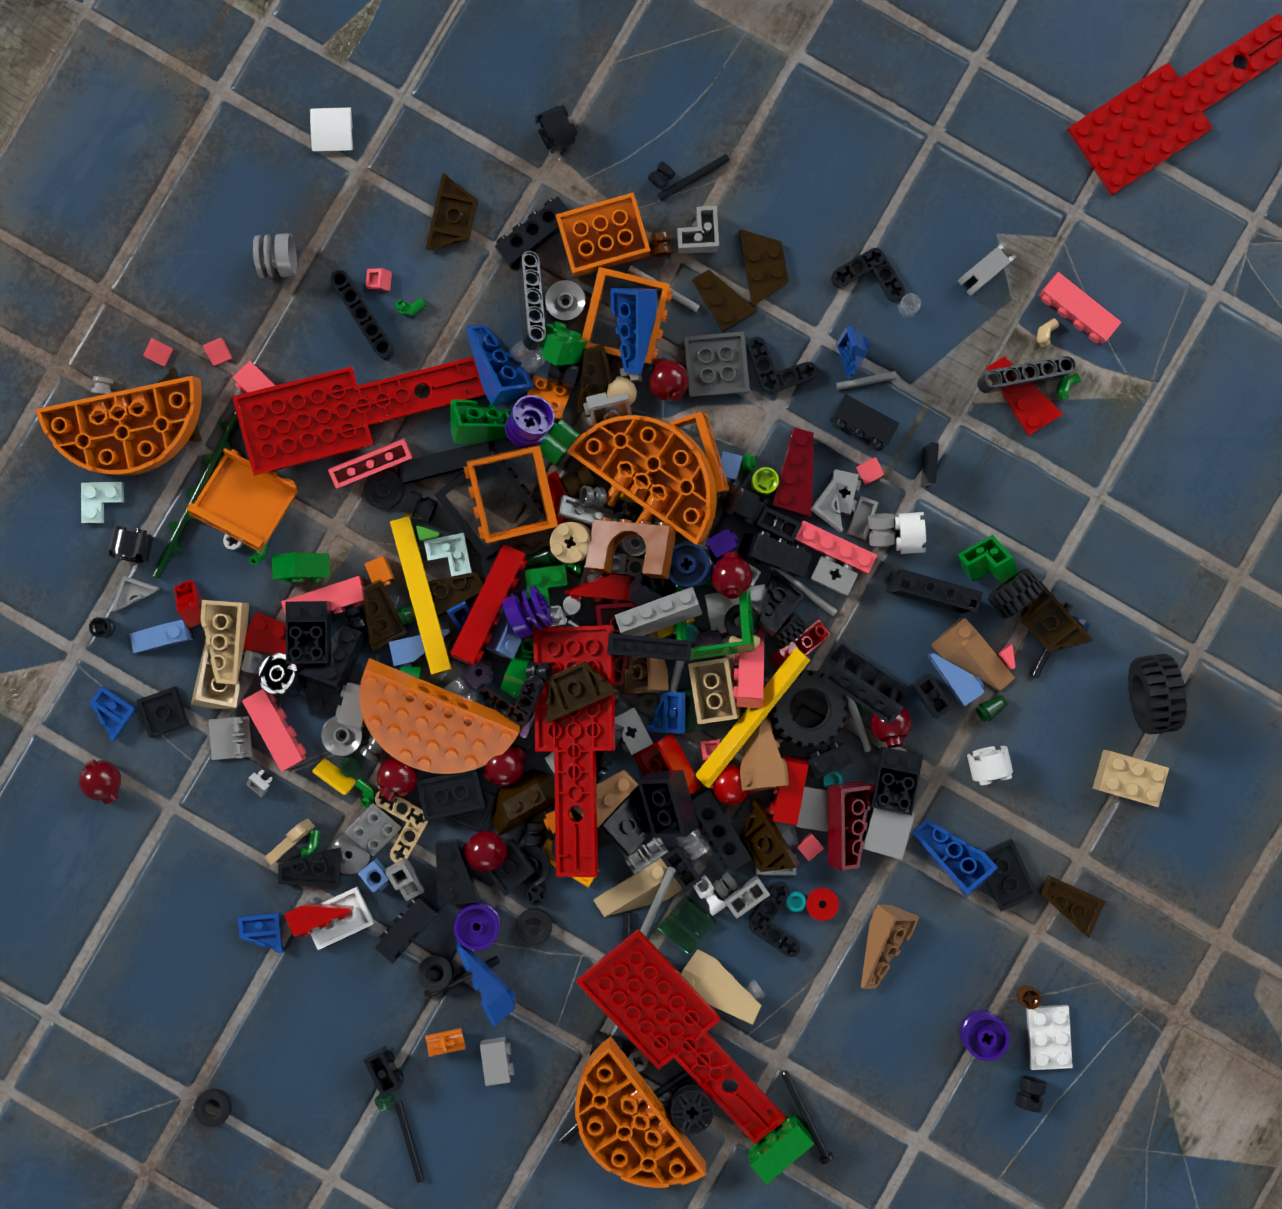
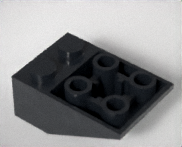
[285,601,332,664]
[871,747,923,815]

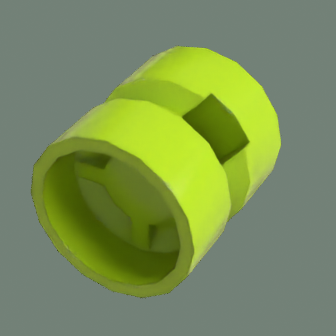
[751,467,779,496]

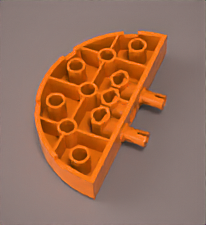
[567,415,717,545]

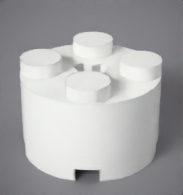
[895,512,926,554]
[967,746,1013,785]

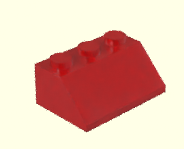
[633,733,702,794]

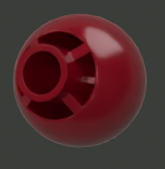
[649,358,689,401]
[711,552,752,599]
[870,707,911,748]
[483,746,527,786]
[377,757,418,802]
[79,759,122,805]
[462,831,507,872]

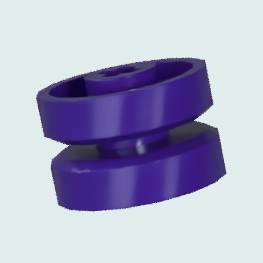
[454,901,501,950]
[959,1010,1010,1061]

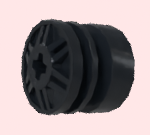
[670,1081,714,1134]

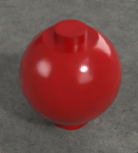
[709,764,754,805]

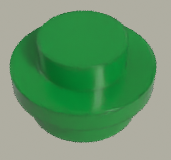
[742,452,756,473]

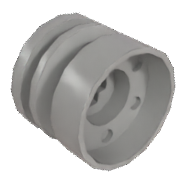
[253,233,297,279]

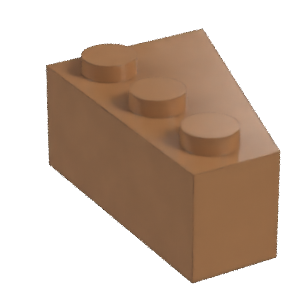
[573,770,638,828]

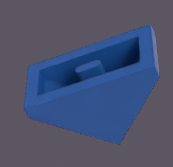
[447,601,471,632]

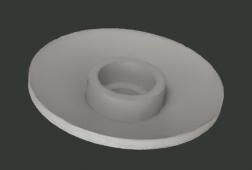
[545,280,585,321]
[321,716,362,756]
[330,834,370,874]

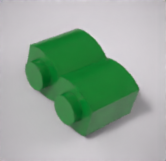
[540,419,581,467]

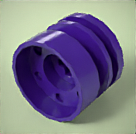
[505,395,555,448]
[502,585,553,639]

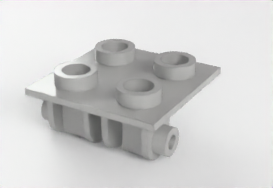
[209,716,252,760]
[345,803,402,856]
[616,831,669,875]

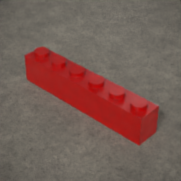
[451,544,528,667]

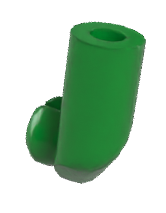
[395,297,427,316]
[1056,373,1081,400]
[249,543,269,566]
[354,777,375,808]
[300,830,320,857]

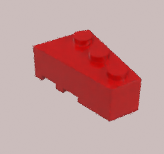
[769,754,809,825]

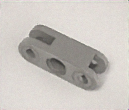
[957,242,1017,296]

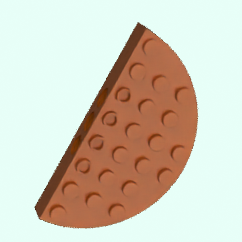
[36,376,202,476]
[359,658,520,774]
[575,1036,706,1188]

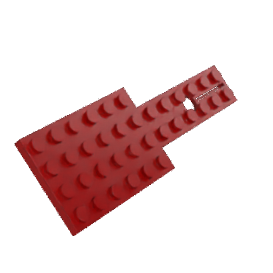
[1067,13,1282,196]
[232,356,486,476]
[534,625,615,877]
[576,929,786,1144]

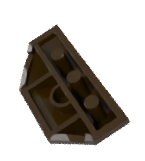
[491,769,555,836]

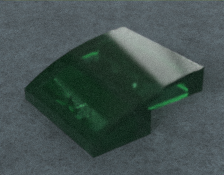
[658,894,717,954]

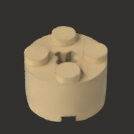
[550,522,591,563]

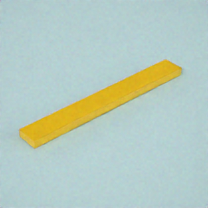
[390,516,452,676]
[695,648,810,788]

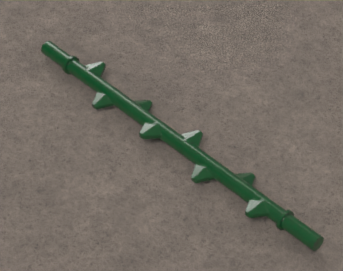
[152,408,239,579]

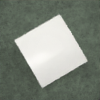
[310,107,353,151]

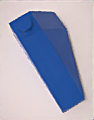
[611,288,657,374]
[466,324,534,405]
[836,326,869,380]
[912,819,998,898]
[457,942,517,1026]

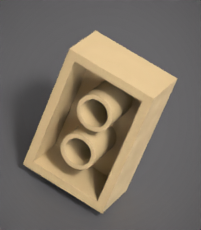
[688,656,742,724]
[1093,750,1169,807]

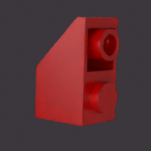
[174,579,202,628]

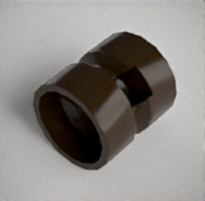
[560,464,597,499]

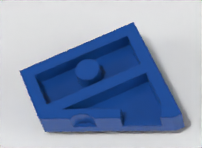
[90,686,137,741]
[647,691,685,734]
[238,912,284,953]

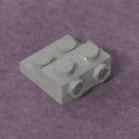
[583,392,632,429]

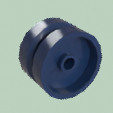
[669,542,713,590]

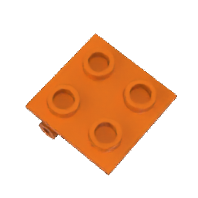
[526,375,572,421]

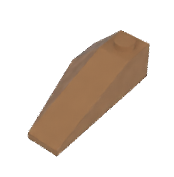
[931,617,1015,691]
[623,631,669,695]
[740,715,789,791]
[861,905,920,989]

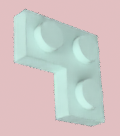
[81,482,124,524]
[424,533,472,576]

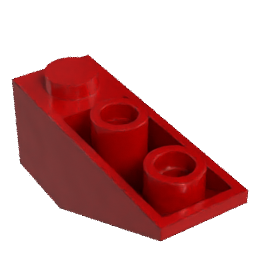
[565,573,631,603]
[768,619,831,670]
[284,903,354,938]

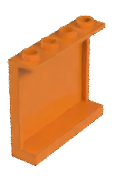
[187,448,298,553]

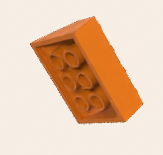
[556,192,651,278]

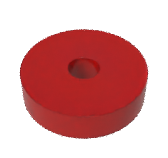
[806,887,839,921]

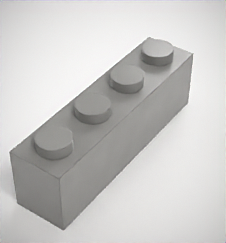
[615,587,702,636]

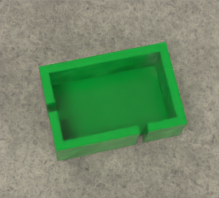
[748,1114,814,1185]

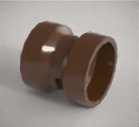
[651,232,673,257]
[1016,985,1041,1010]

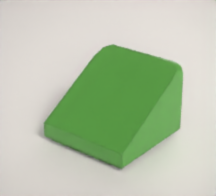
[416,525,442,542]

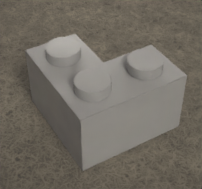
[677,206,719,254]

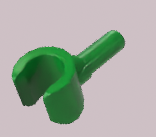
[556,559,583,576]

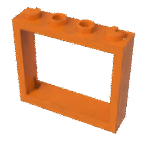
[582,267,673,365]
[668,411,729,494]
[464,445,558,543]

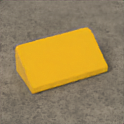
[312,759,356,795]

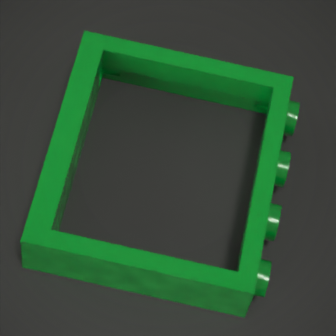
[673,578,755,660]

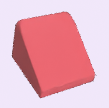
[365,268,392,291]
[143,338,174,367]
[203,338,232,366]
[856,457,884,485]
[996,644,1015,669]
[700,739,721,764]
[796,833,824,861]

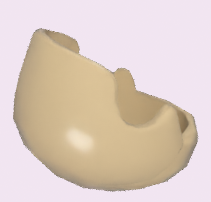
[606,376,637,405]

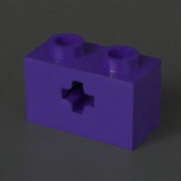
[704,528,738,561]

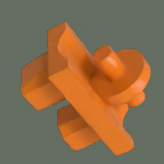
[425,1028,466,1057]

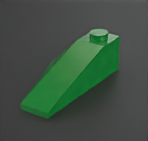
[450,399,512,445]

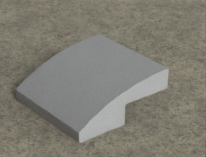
[795,786,828,832]

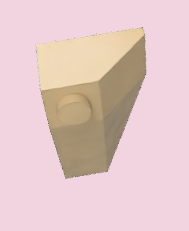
[201,600,249,684]
[191,641,240,709]
[593,858,682,917]
[681,949,762,1025]

